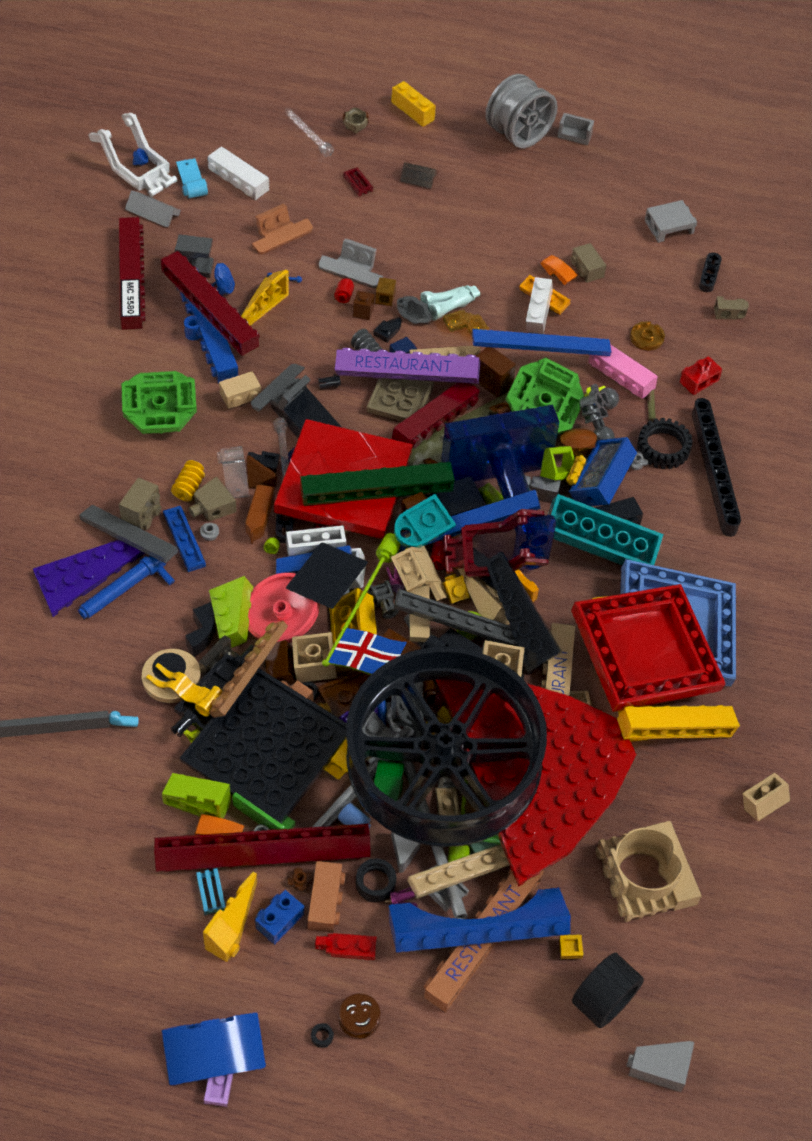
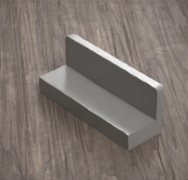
[125,190,181,227]

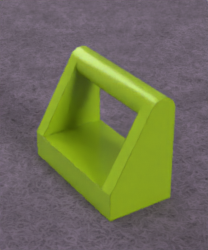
[540,446,575,480]

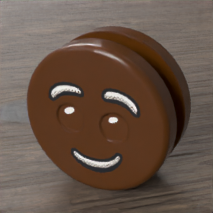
[339,993,381,1039]

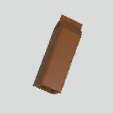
[245,485,275,544]

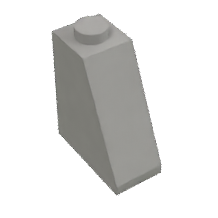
[626,1041,694,1092]

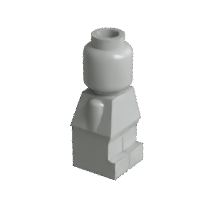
[510,474,561,502]

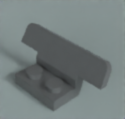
[251,364,311,412]

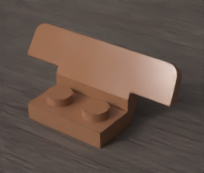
[252,204,313,254]

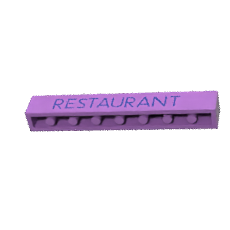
[335,348,480,384]

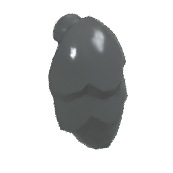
[397,296,432,324]

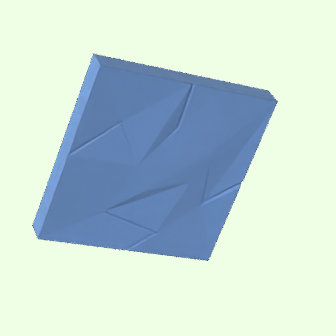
[620,559,736,687]

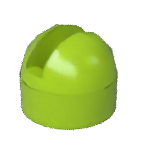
[263,538,280,554]

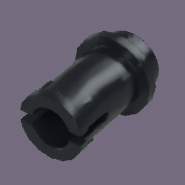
[318,374,341,390]

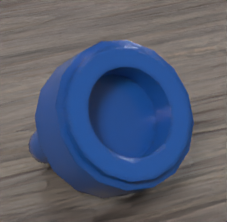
[132,148,149,165]

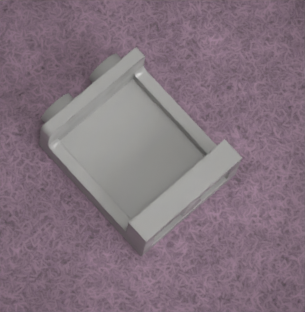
[645,200,697,243]

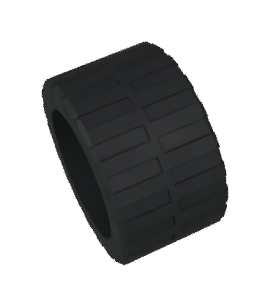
[572,953,644,1028]

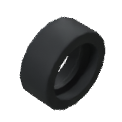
[355,858,397,902]

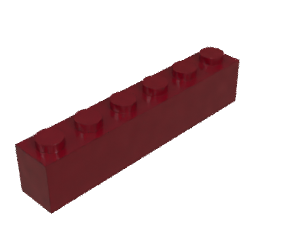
[391,382,480,449]

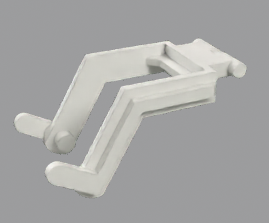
[89,113,177,197]

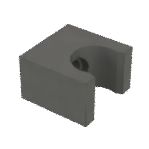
[175,234,214,278]

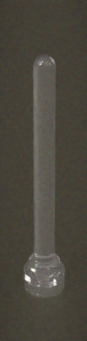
[285,108,334,157]
[273,418,289,479]

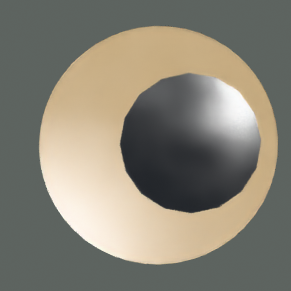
[142,649,201,703]

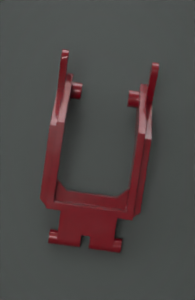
[443,509,549,578]

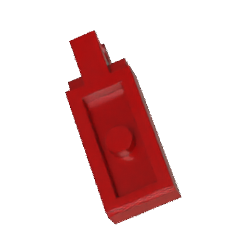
[315,933,377,960]

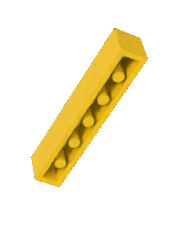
[617,705,740,739]

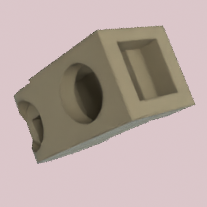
[714,296,749,319]

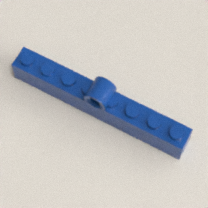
[177,269,239,384]

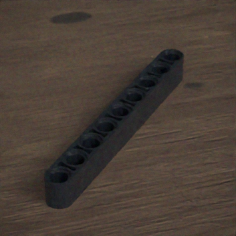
[692,398,741,537]

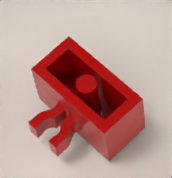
[680,356,723,396]

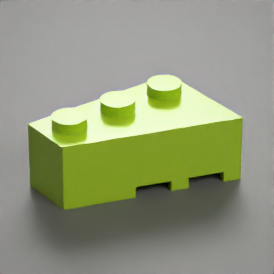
[209,576,253,649]
[162,773,231,819]

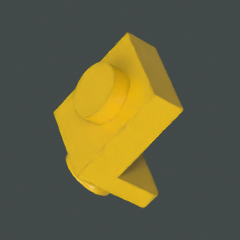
[442,574,470,604]

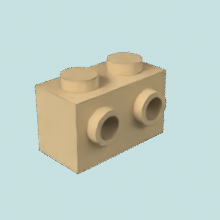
[219,371,261,409]
[742,773,790,821]

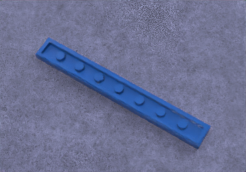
[471,329,612,356]
[397,490,541,554]

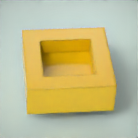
[559,935,584,959]

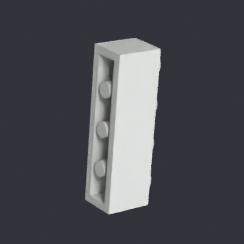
[208,146,269,200]

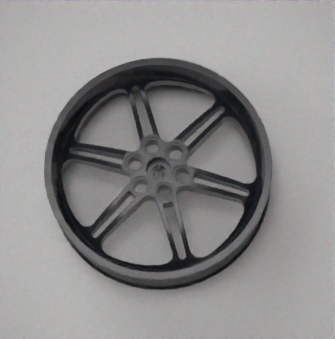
[346,647,547,847]

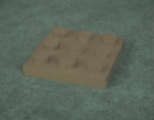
[366,378,434,421]

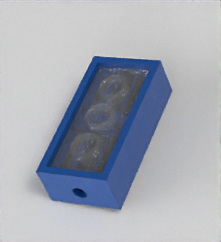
[569,437,637,506]

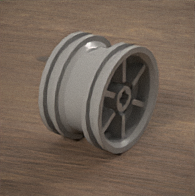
[485,74,557,148]

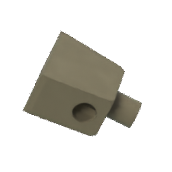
[189,477,237,521]

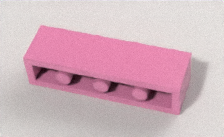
[589,344,658,399]

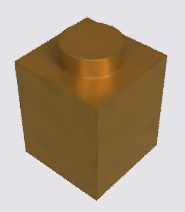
[375,277,396,306]

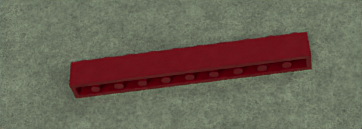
[154,824,371,872]

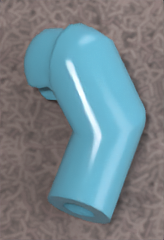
[109,711,139,727]

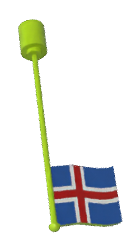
[322,533,407,675]

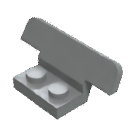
[319,239,383,288]

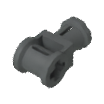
[369,580,399,619]

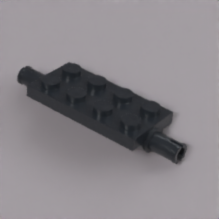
[171,644,254,737]

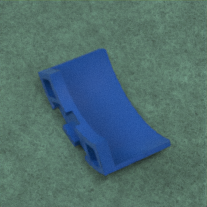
[162,1012,266,1085]

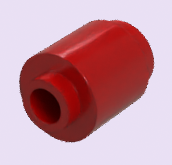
[334,278,354,303]
[430,541,450,570]

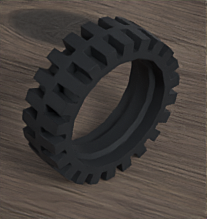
[637,418,692,469]

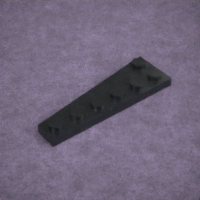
[485,551,562,673]

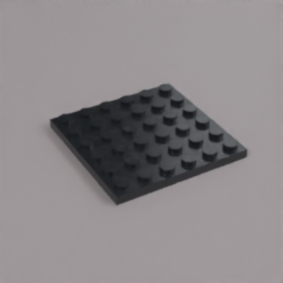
[180,668,347,824]

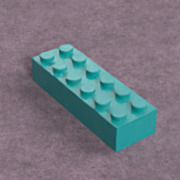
[541,494,664,565]

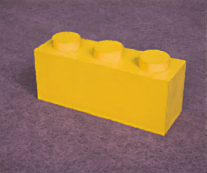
[391,81,436,127]

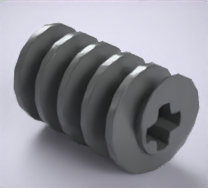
[351,329,383,352]

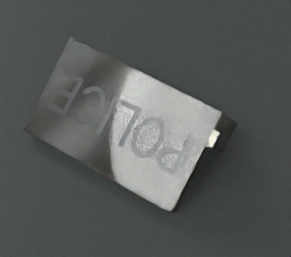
[400,162,438,189]

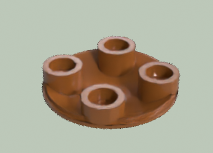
[560,428,597,452]

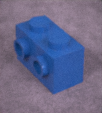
[255,890,304,945]

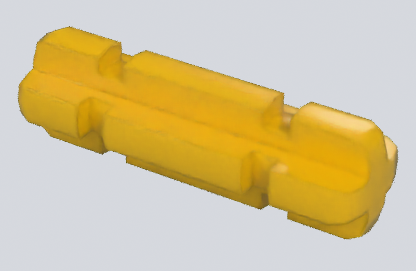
[566,455,586,486]

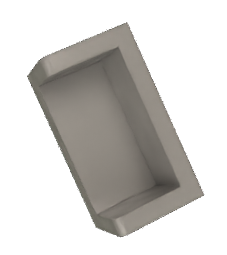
[558,113,594,145]

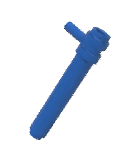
[78,556,175,619]

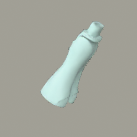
[420,285,480,321]

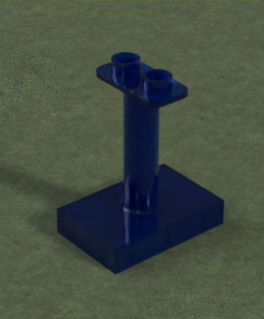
[441,405,559,570]

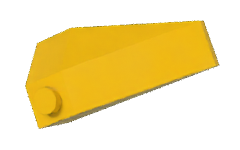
[241,269,289,326]
[203,872,257,962]

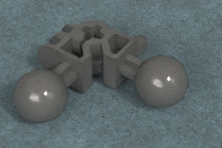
[580,384,619,442]

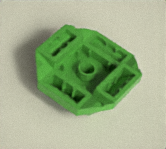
[505,358,584,436]
[121,371,197,434]

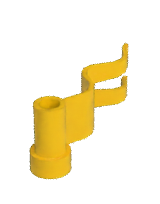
[146,663,223,716]

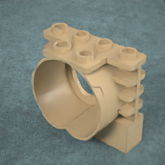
[596,821,701,922]

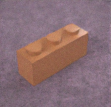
[308,861,346,933]

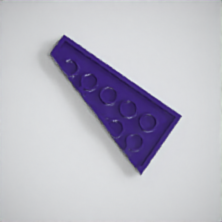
[33,540,145,617]

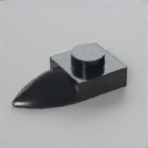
[373,317,402,343]

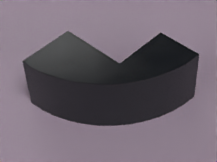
[185,602,215,657]

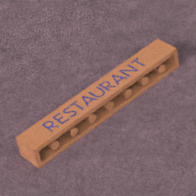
[424,869,544,1013]

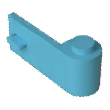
[176,158,208,199]

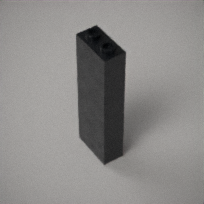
[271,387,341,439]

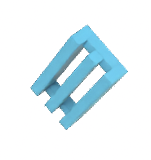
[196,868,226,915]

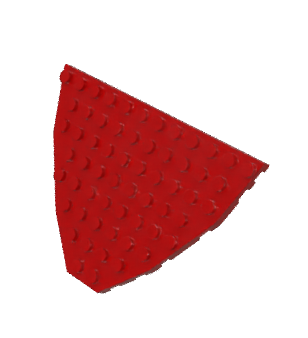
[436,680,637,887]

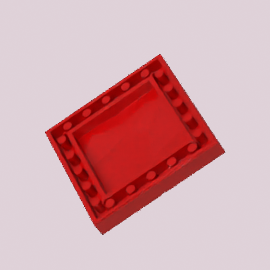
[274,419,413,539]
[571,584,726,712]

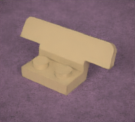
[391,533,448,601]

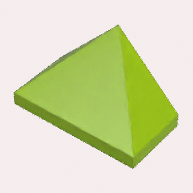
[478,483,505,505]

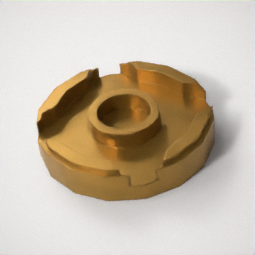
[630,321,665,351]

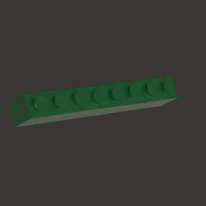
[300,462,454,506]

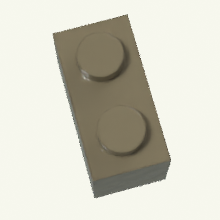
[570,243,607,283]

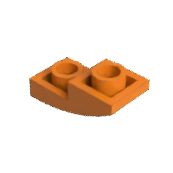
[540,255,578,286]
[195,814,244,835]

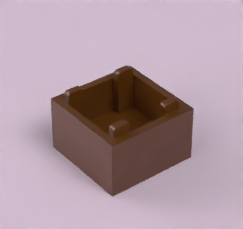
[476,347,516,398]

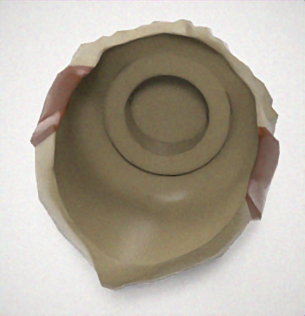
[342,107,369,134]

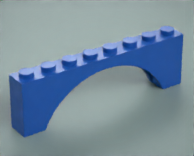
[389,888,571,952]

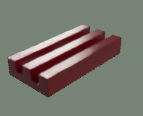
[343,167,373,197]

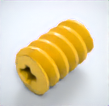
[171,460,205,502]

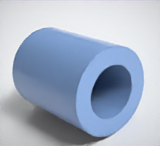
[338,803,371,828]

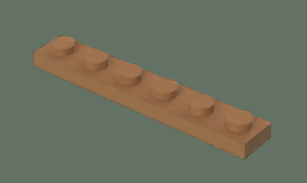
[208,621,288,718]

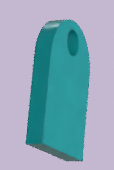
[394,494,456,548]

